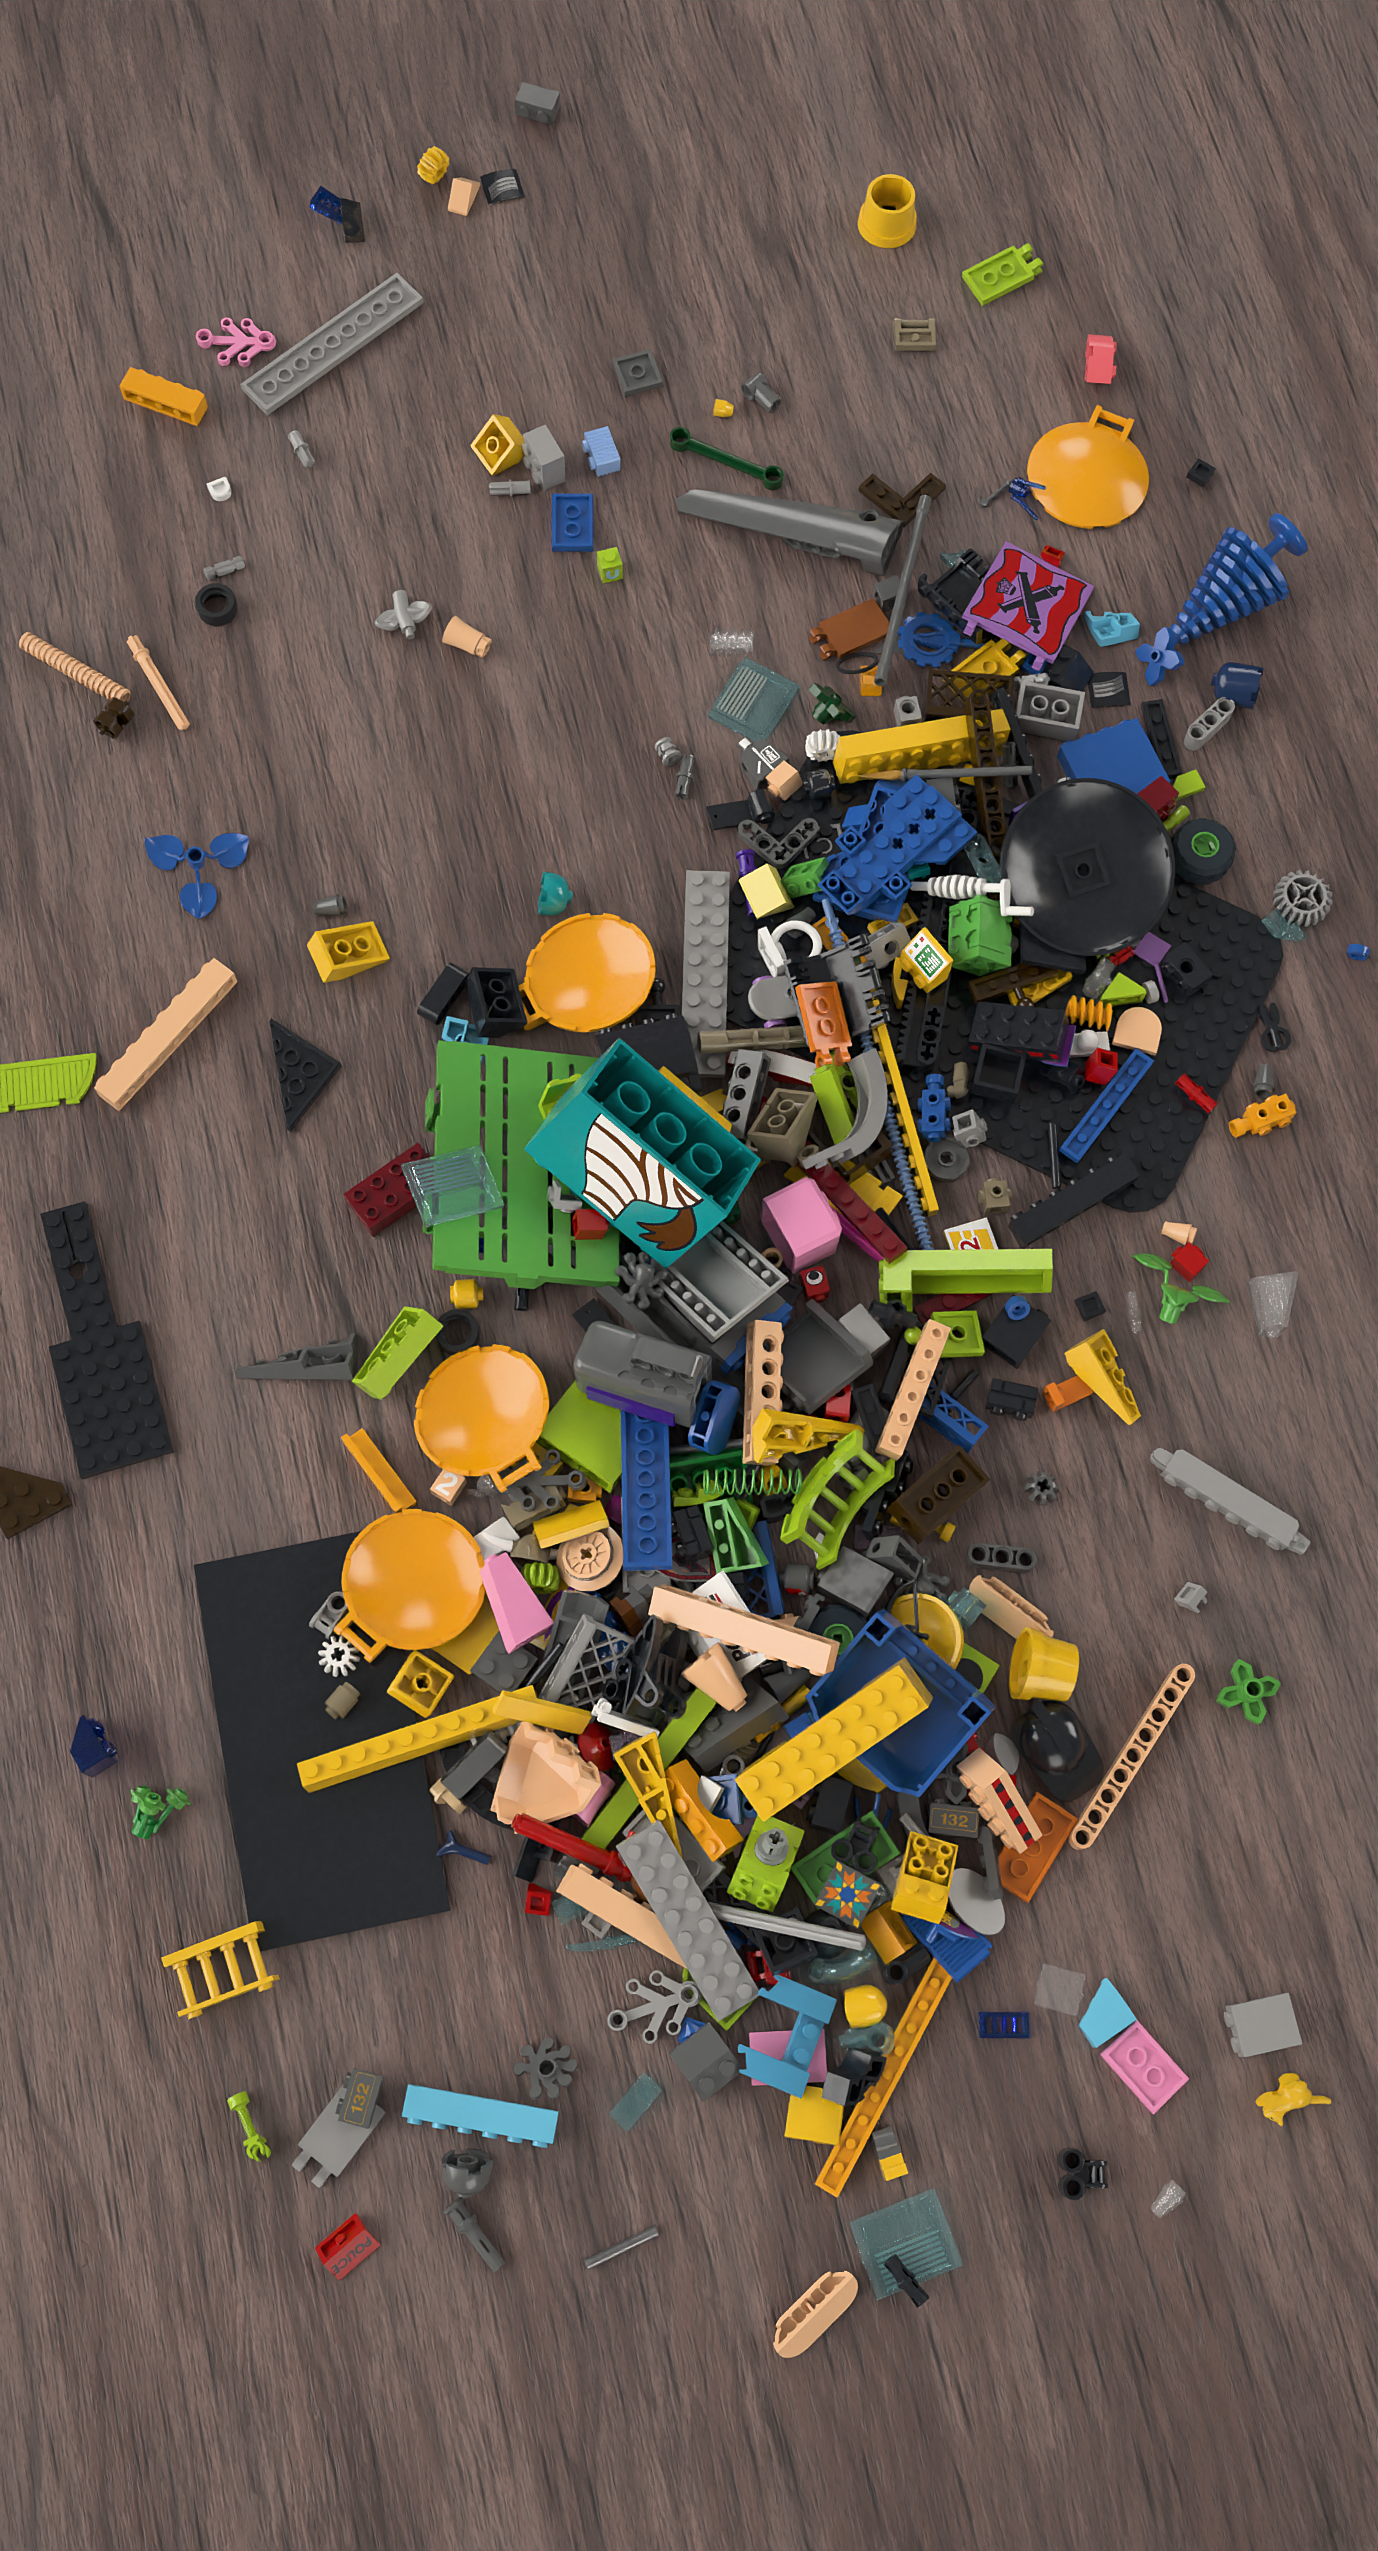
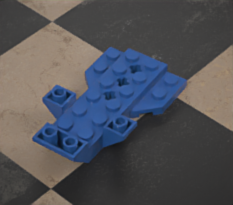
[818,774,977,915]
[813,779,918,923]

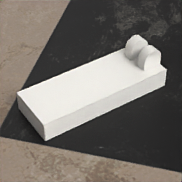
[591,1698,660,1738]

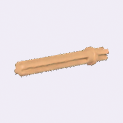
[126,635,190,731]

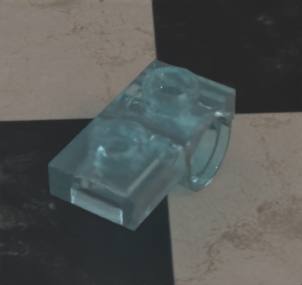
[839,2021,895,2055]

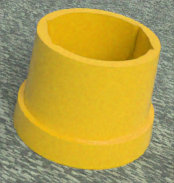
[858,174,917,248]
[1008,1627,1079,1702]

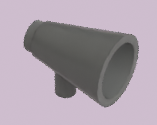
[761,1660,810,1705]

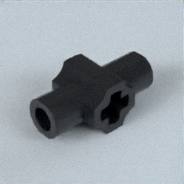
[868,1299,917,1330]

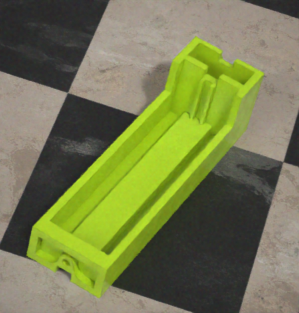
[879,1249,1053,1313]

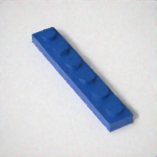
[1059,1049,1154,1164]

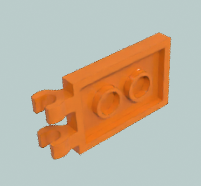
[795,981,852,1068]

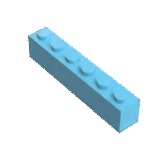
[402,2084,559,2148]

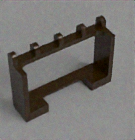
[806,1091,893,1185]

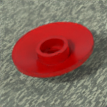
[577,1723,618,1771]

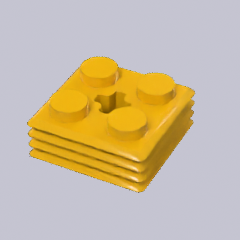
[387,1650,454,1718]

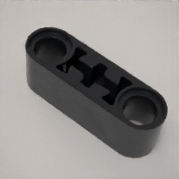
[417,962,469,1025]

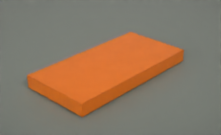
[985,1792,1078,1903]

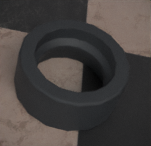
[195,583,237,626]
[436,1309,480,1355]

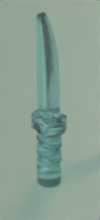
[565,1934,637,1952]

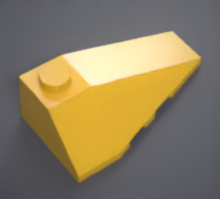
[1064,1329,1141,1425]

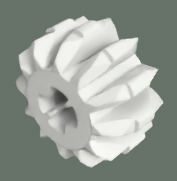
[805,729,840,762]
[318,1635,360,1677]

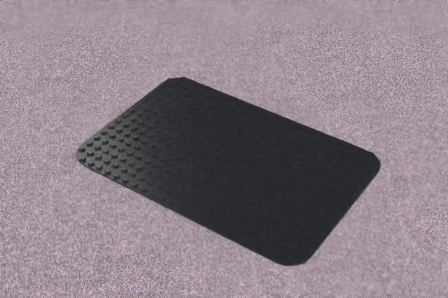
[726,730,1283,1213]

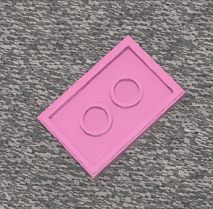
[1100,2020,1189,2114]
[749,2029,827,2086]

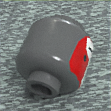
[780,1564,815,1595]

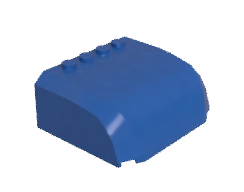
[806,1609,996,1797]

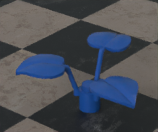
[145,833,249,919]

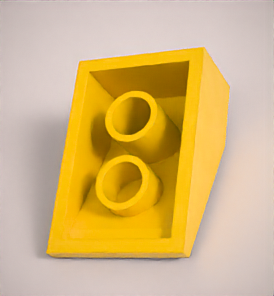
[307,921,390,983]

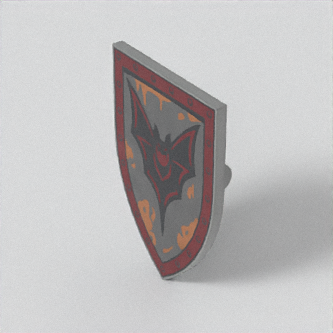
[655,1537,717,1582]

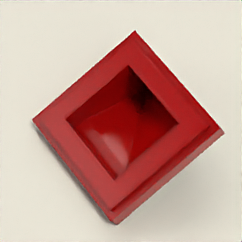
[1040,545,1065,567]
[525,1883,552,1916]

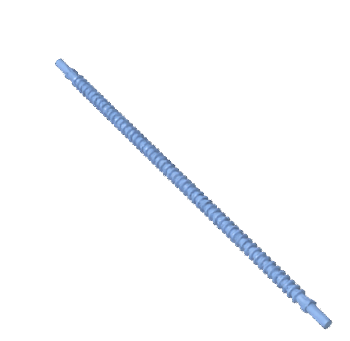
[822,898,934,1250]

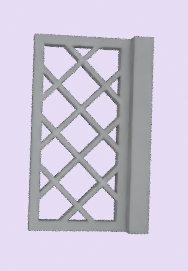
[538,1613,635,1724]

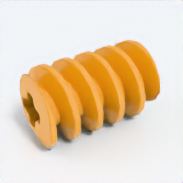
[1066,995,1113,1031]

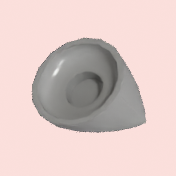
[984,1733,1019,1775]

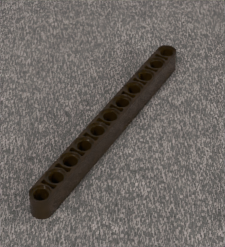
[964,689,1015,920]

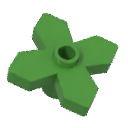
[1216,1659,1281,1725]

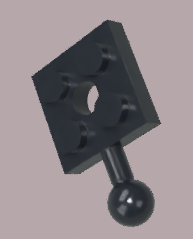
[635,977,679,1026]

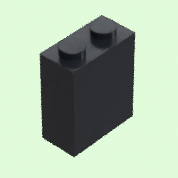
[982,1294,1051,1369]

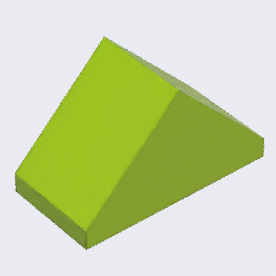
[1100,972,1146,1008]

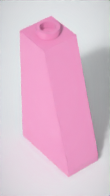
[480,1552,554,1654]

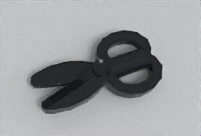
[1259,1002,1291,1052]

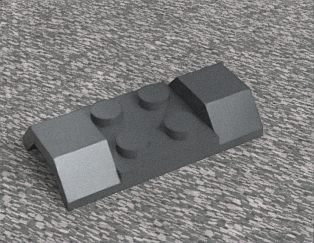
[538,1590,610,1697]

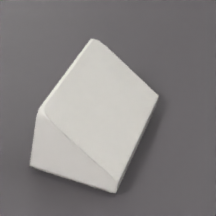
[473,1517,520,1561]

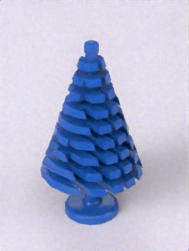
[1170,513,1308,648]

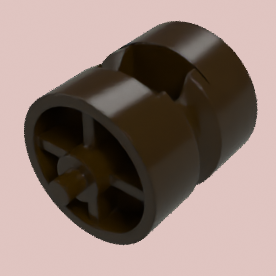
[93,697,134,739]

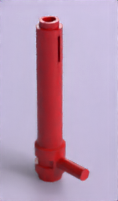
[511,1813,636,1883]

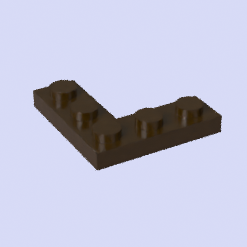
[858,473,946,528]

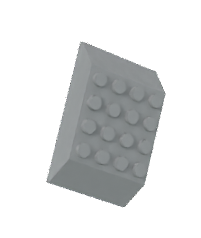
[653,1221,789,1343]

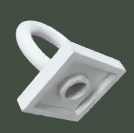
[758,921,822,977]

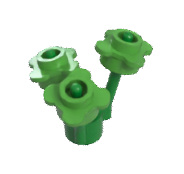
[130,1785,191,1839]

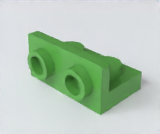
[781,857,829,898]

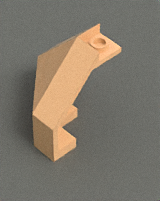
[490,1721,601,1834]

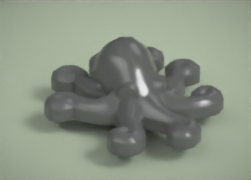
[615,1251,667,1310]
[892,1554,950,1603]
[513,2038,578,2099]

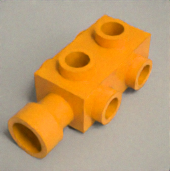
[1229,1094,1296,1138]

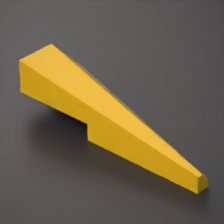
[752,1408,865,1463]

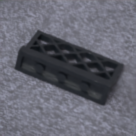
[878,1318,952,1419]

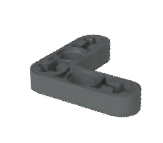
[738,818,819,869]

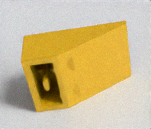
[891,1831,958,1924]

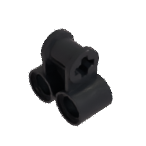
[831,1817,881,1873]
[1057,2147,1108,2200]

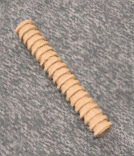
[19,632,130,702]

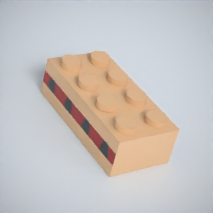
[957,1748,1042,1854]

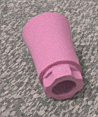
[572,1771,616,1827]

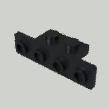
[513,1815,572,1882]

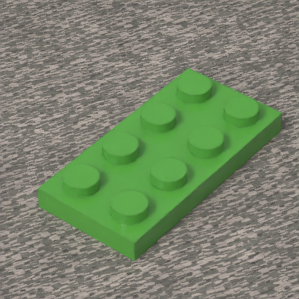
[791,1811,900,1910]

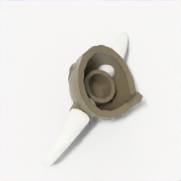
[482,1531,558,1568]

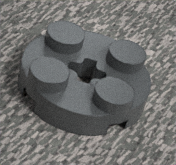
[924,1136,970,1182]
[793,1593,826,1631]

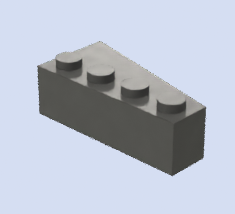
[682,1678,789,1773]

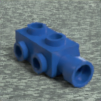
[918,1074,951,1142]

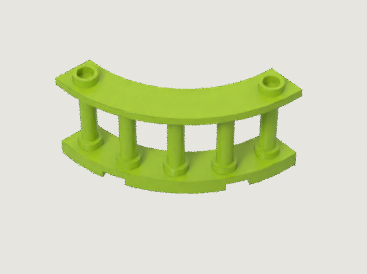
[780,1429,895,1570]

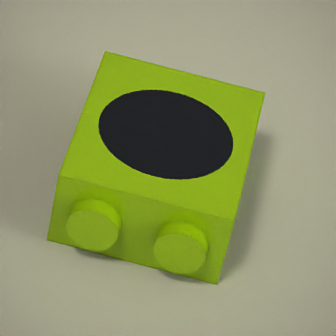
[955,1643,1000,1693]

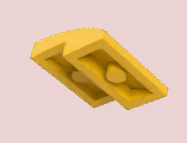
[785,2086,844,2146]

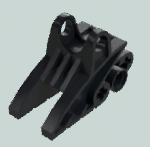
[596,1614,688,1730]

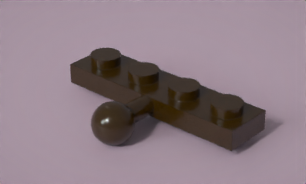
[967,964,1059,1007]

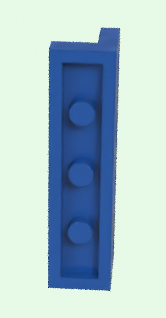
[895,1381,989,1454]

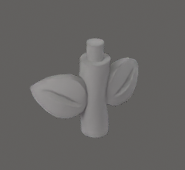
[375,590,432,640]

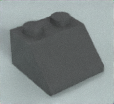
[669,2022,743,2102]

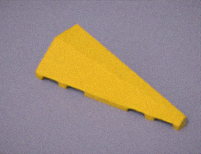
[613,1731,683,1859]

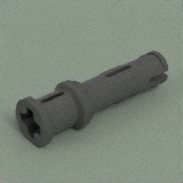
[443,2197,506,2272]

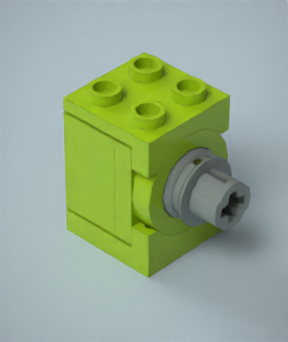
[727,1815,805,1912]

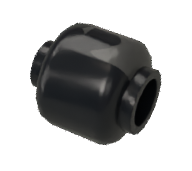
[802,769,835,800]

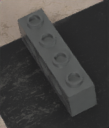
[723,1049,771,1144]

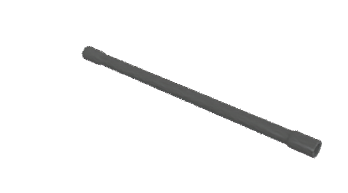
[874,495,932,686]

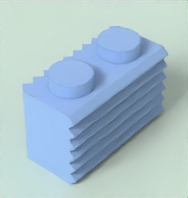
[582,426,620,477]

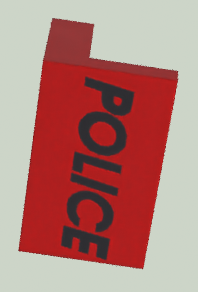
[315,2213,380,2281]

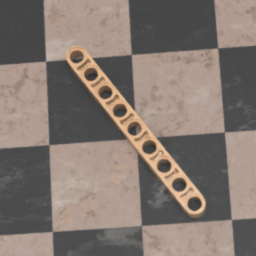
[1068,1664,1195,1850]

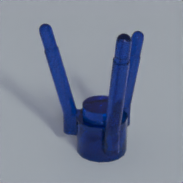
[1009,477,1046,520]

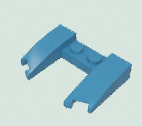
[738,1975,837,2099]

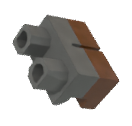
[609,1584,654,1638]

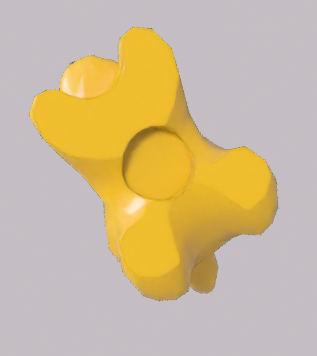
[1255,2073,1331,2126]

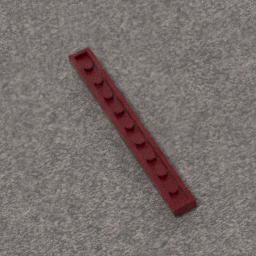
[758,1096,907,1264]

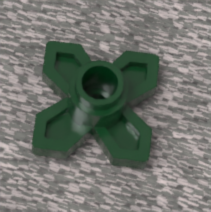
[808,683,857,725]

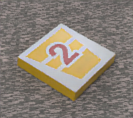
[943,1217,998,1250]

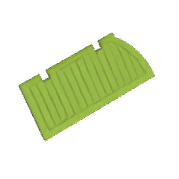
[0,1053,97,1113]

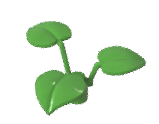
[1131,1253,1230,1324]

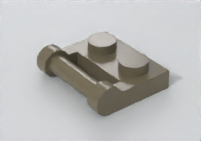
[893,318,936,351]

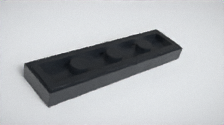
[1141,699,1182,779]

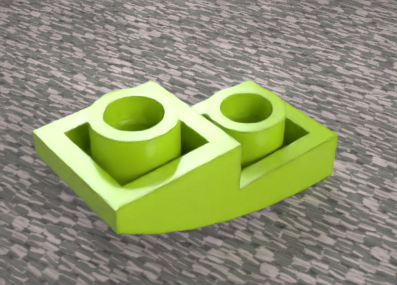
[672,1480,723,1506]

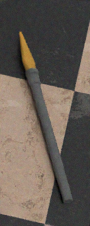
[860,766,1033,781]

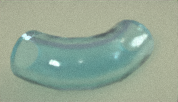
[809,1945,877,1985]

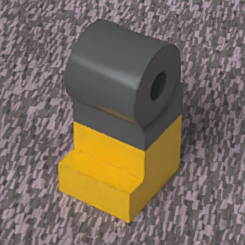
[871,2126,908,2181]

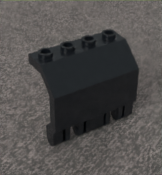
[918,548,997,644]
[783,934,892,1047]
[594,1013,702,1094]

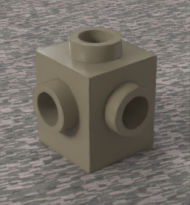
[978,1178,1012,1215]

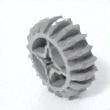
[1273,869,1333,928]

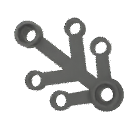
[494,1449,587,1512]

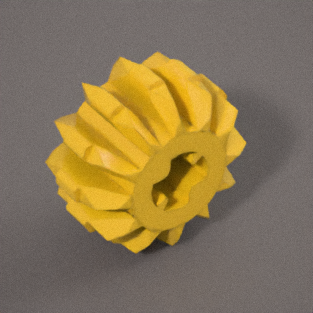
[417,146,450,184]

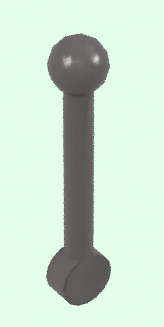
[980,479,1013,508]

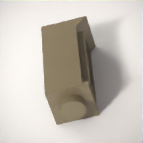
[501,1486,567,1533]

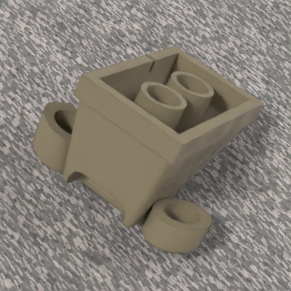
[745,1088,819,1168]

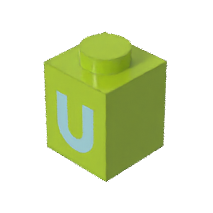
[597,547,623,583]

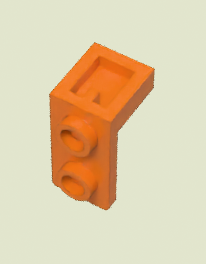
[1042,1375,1093,1413]

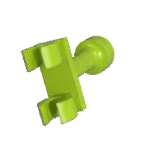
[227,2091,271,2162]

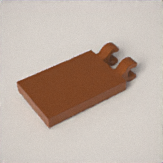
[809,598,889,661]

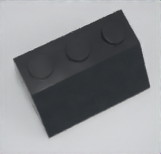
[465,967,528,1038]

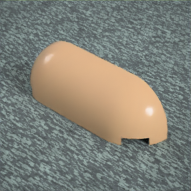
[969,1575,1054,1640]
[773,2271,858,2358]

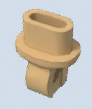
[429,1778,467,1814]

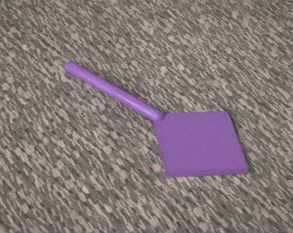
[1134,932,1171,1003]

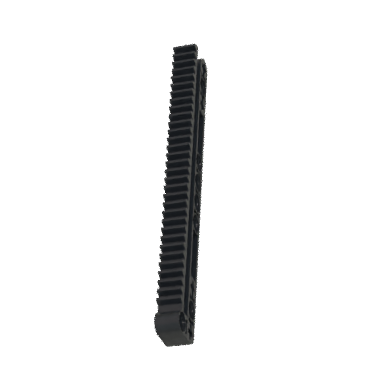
[895,787,979,1072]

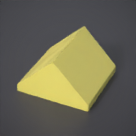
[739,864,794,919]

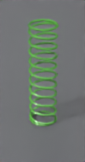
[703,1469,802,1495]

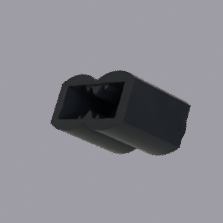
[758,1489,796,1523]

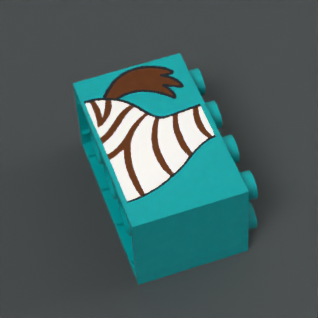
[524,1038,761,1269]

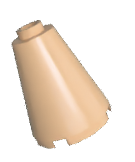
[681,1642,747,1712]

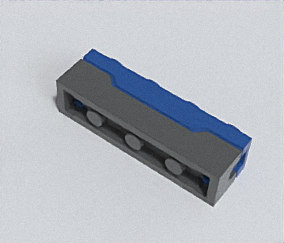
[707,1292,793,1375]

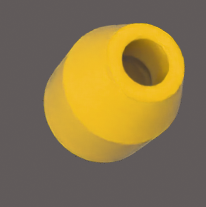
[713,399,734,418]

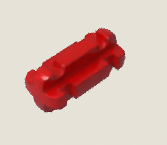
[1108,946,1134,968]

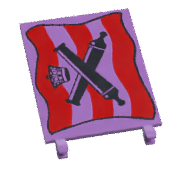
[962,541,1094,671]

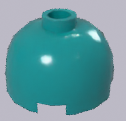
[538,872,573,916]

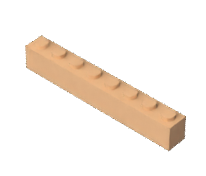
[94,958,237,1111]
[648,1584,840,1676]

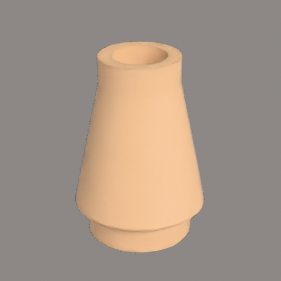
[1161,1221,1197,1246]

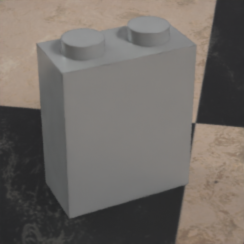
[1224,1993,1302,2057]

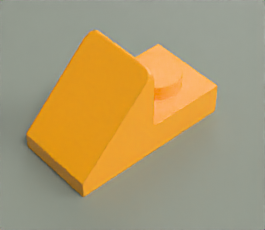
[860,666,882,696]

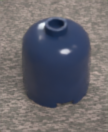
[1211,662,1264,710]

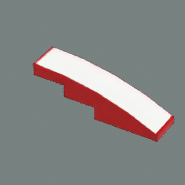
[726,1049,817,1086]

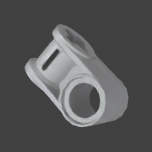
[309,1592,349,1640]

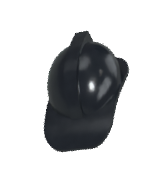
[1012,1700,1104,1802]

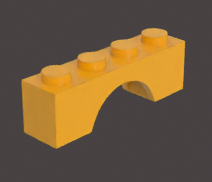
[664,1759,744,1862]

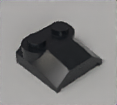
[752,1907,818,1976]

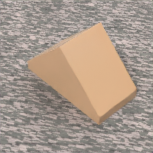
[448,177,480,216]

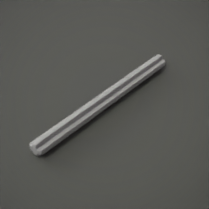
[708,1902,866,1950]

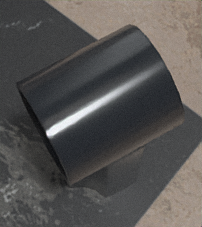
[882,1942,932,1985]

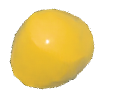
[843,1984,887,2029]

